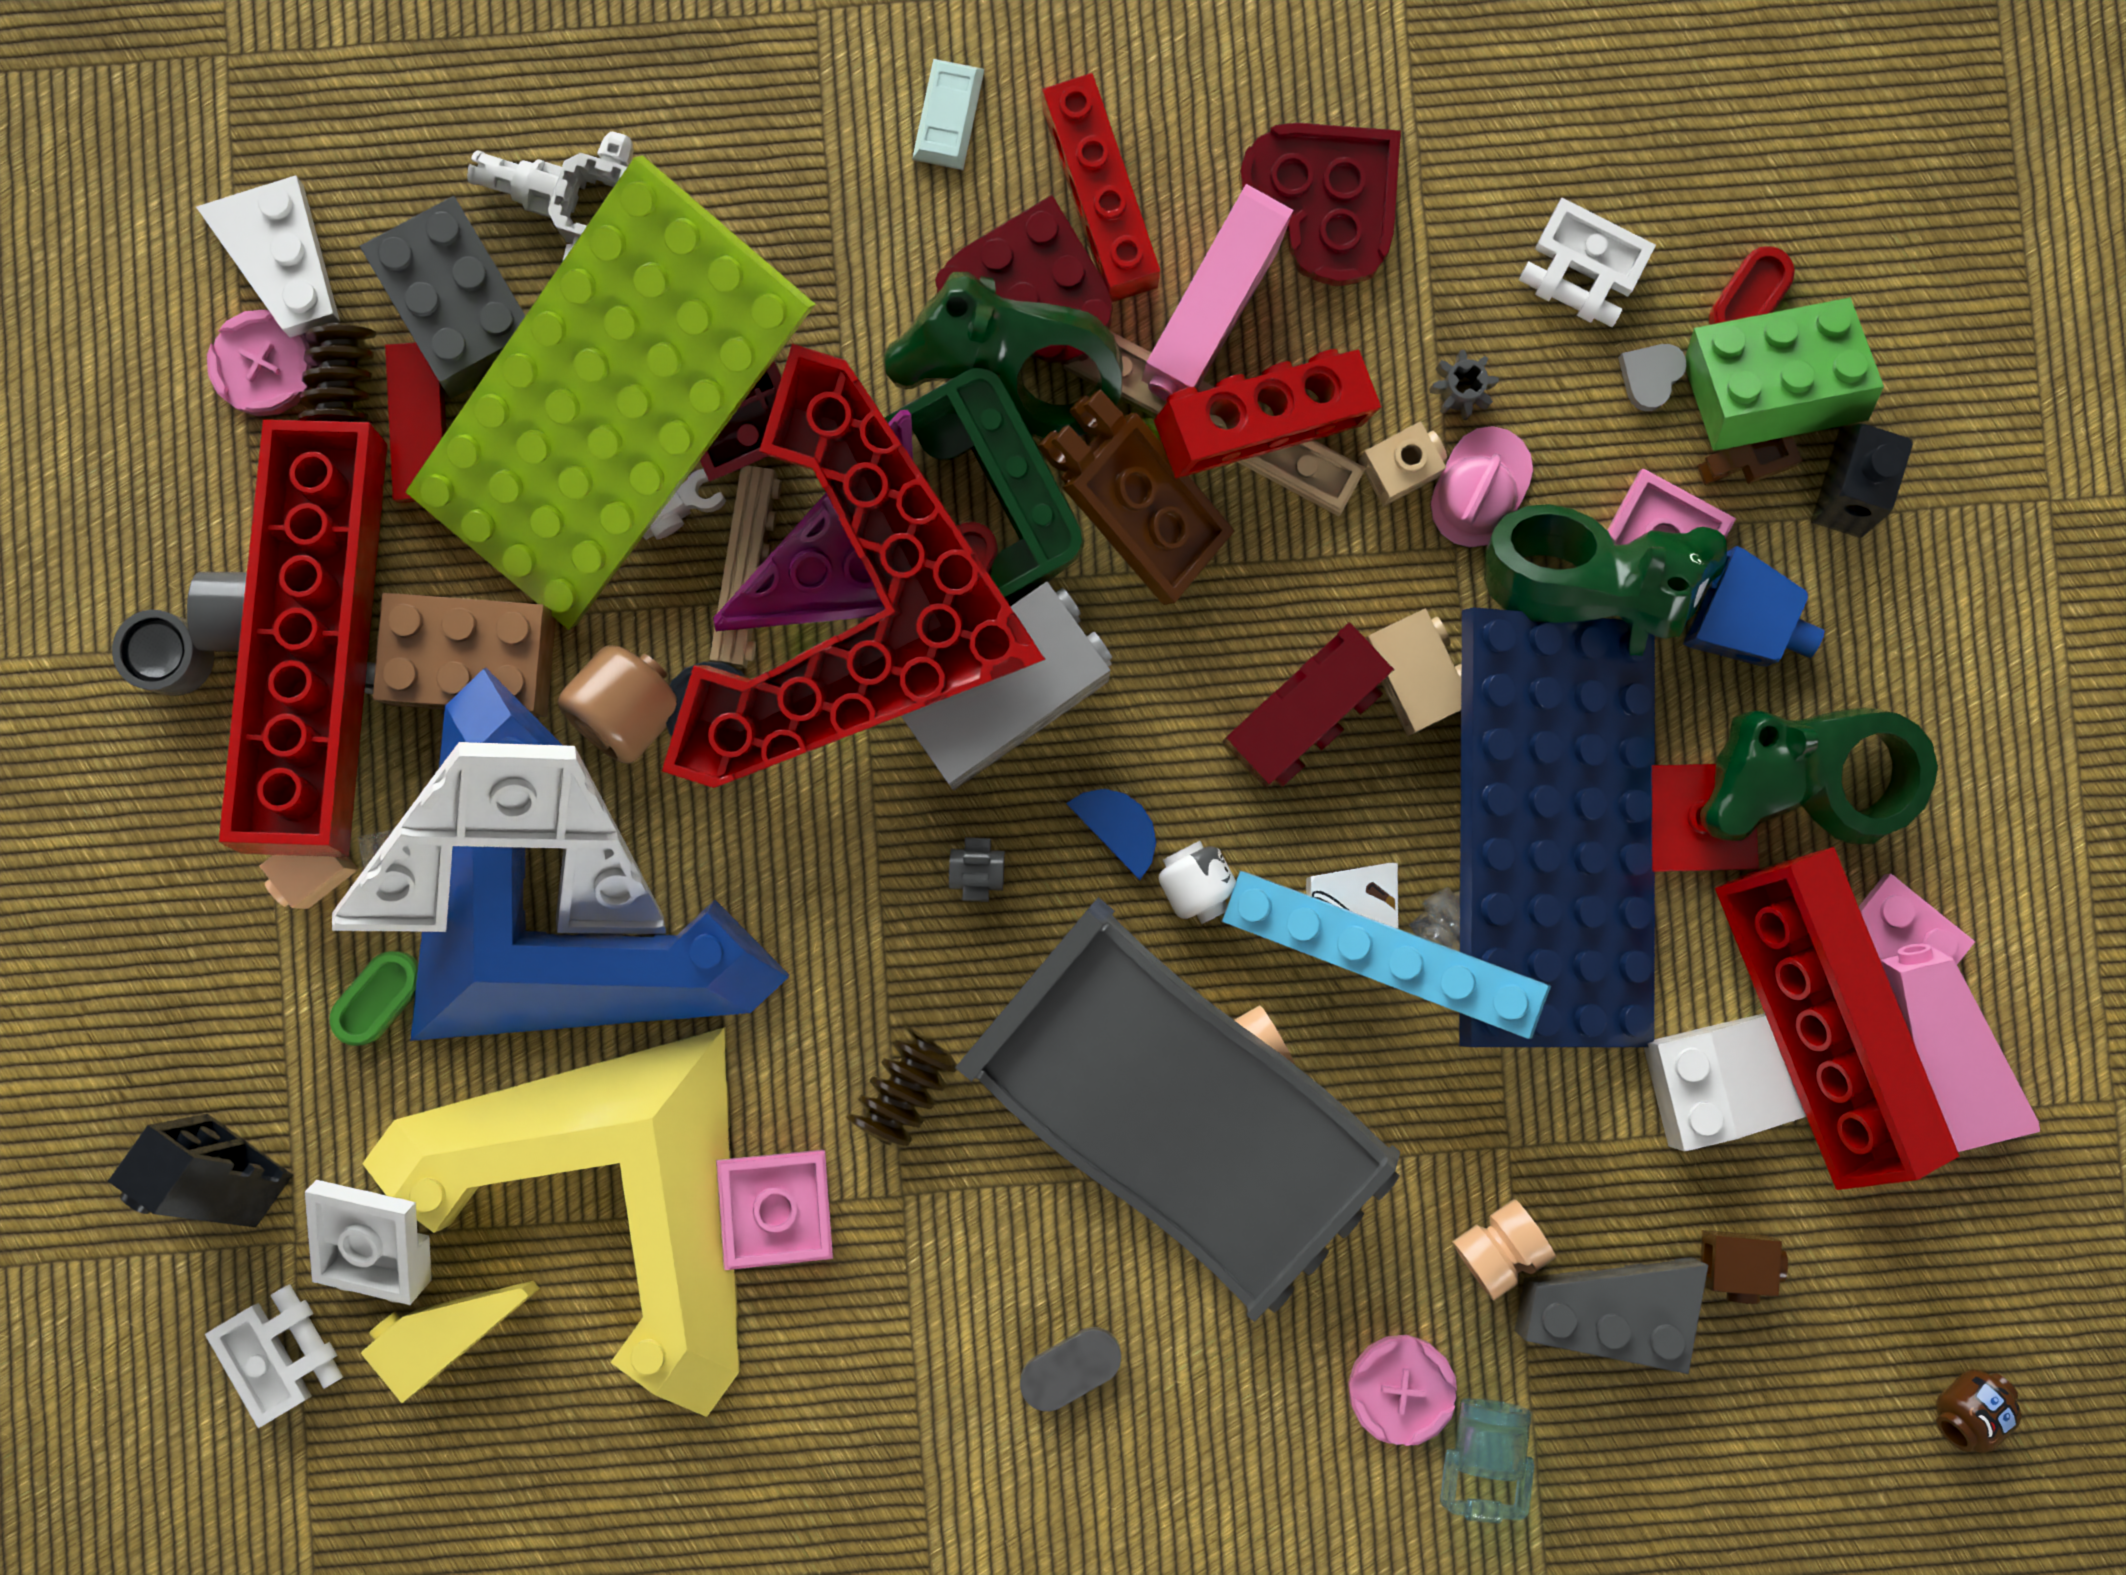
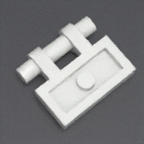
[1519,198,1656,327]
[205,1284,343,1428]

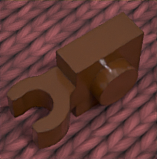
[1697,436,1803,485]

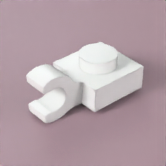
[643,469,726,540]

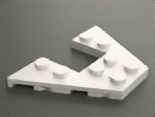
[332,742,666,934]

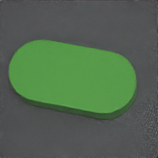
[330,951,418,1046]

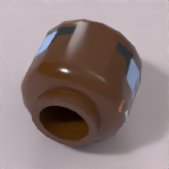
[1936,1370,2022,1453]

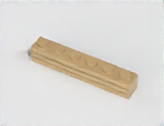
[710,465,782,668]

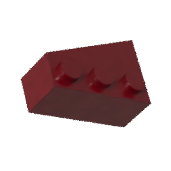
[1222,622,1395,788]

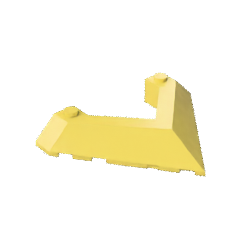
[362,1027,740,1417]

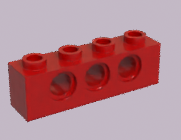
[1042,73,1161,303]
[1153,349,1382,479]

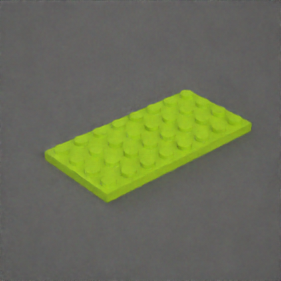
[406,155,816,630]

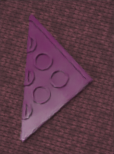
[713,410,913,632]

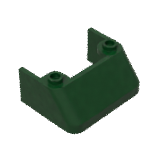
[884,368,1084,606]

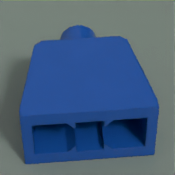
[1683,546,1825,667]

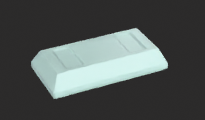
[912,59,984,170]

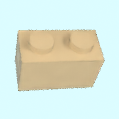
[1365,608,1462,736]

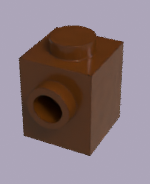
[1701,1230,1788,1304]

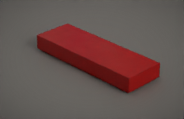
[385,342,446,503]

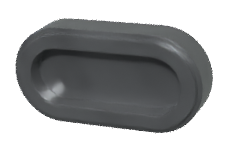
[1020,1327,1121,1411]

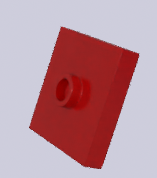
[1652,764,1759,872]

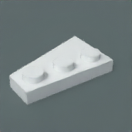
[196,175,340,338]

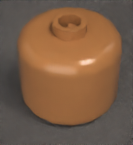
[558,645,677,764]

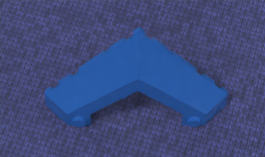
[410,668,789,1041]

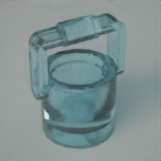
[1440,1398,1534,1523]

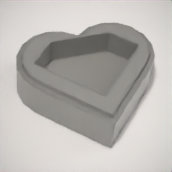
[1618,344,1686,411]

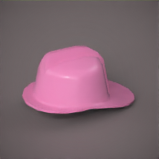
[1431,426,1533,547]

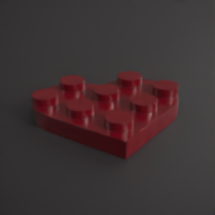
[1239,122,1401,286]
[935,195,1113,365]

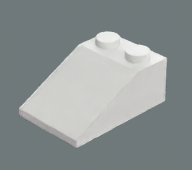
[1644,1013,1806,1152]

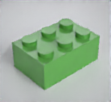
[1685,297,1884,451]

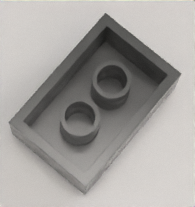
[359,196,525,399]

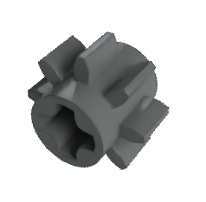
[1429,350,1499,420]
[949,837,1005,902]

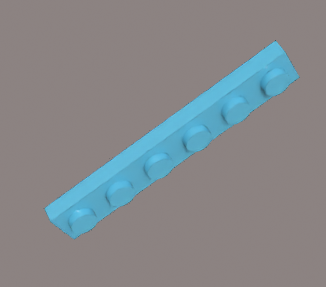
[1222,871,1551,1039]

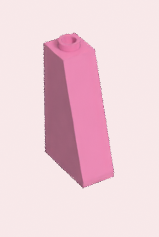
[1141,184,1293,402]
[1880,944,2040,1152]

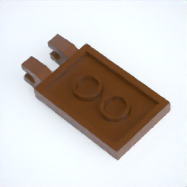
[1037,390,1235,605]

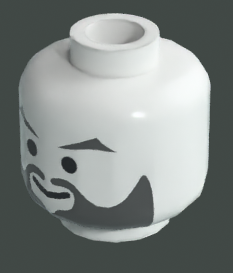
[1159,841,1236,924]

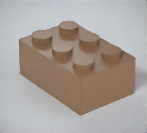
[372,593,556,717]

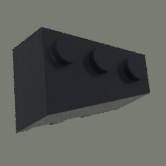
[108,1114,293,1228]

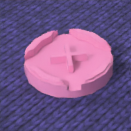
[207,310,313,416]
[1348,1335,1457,1446]

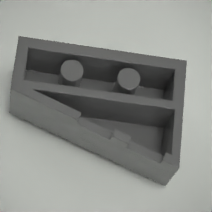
[1514,1257,1708,1374]

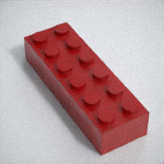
[1715,847,1960,1190]

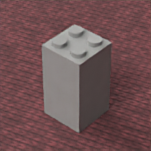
[901,582,1112,791]

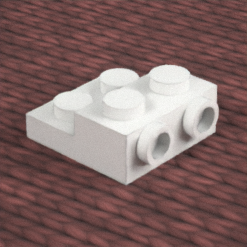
[305,1180,432,1305]

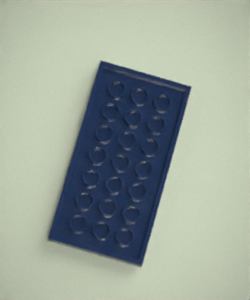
[1459,607,1655,1047]

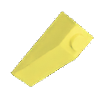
[361,1280,540,1403]

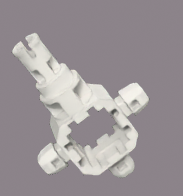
[467,132,634,260]

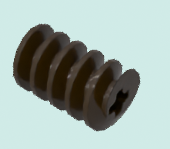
[298,323,376,422]
[846,1026,957,1146]

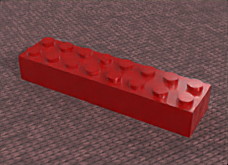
[218,420,388,857]

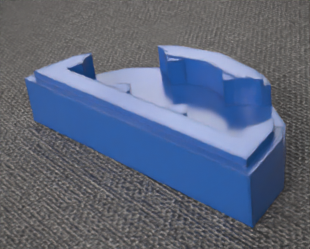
[1066,789,1156,881]

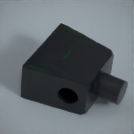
[1811,423,1913,538]

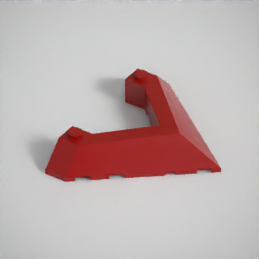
[662,343,1046,788]

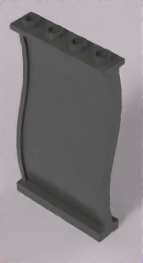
[955,897,1400,1322]

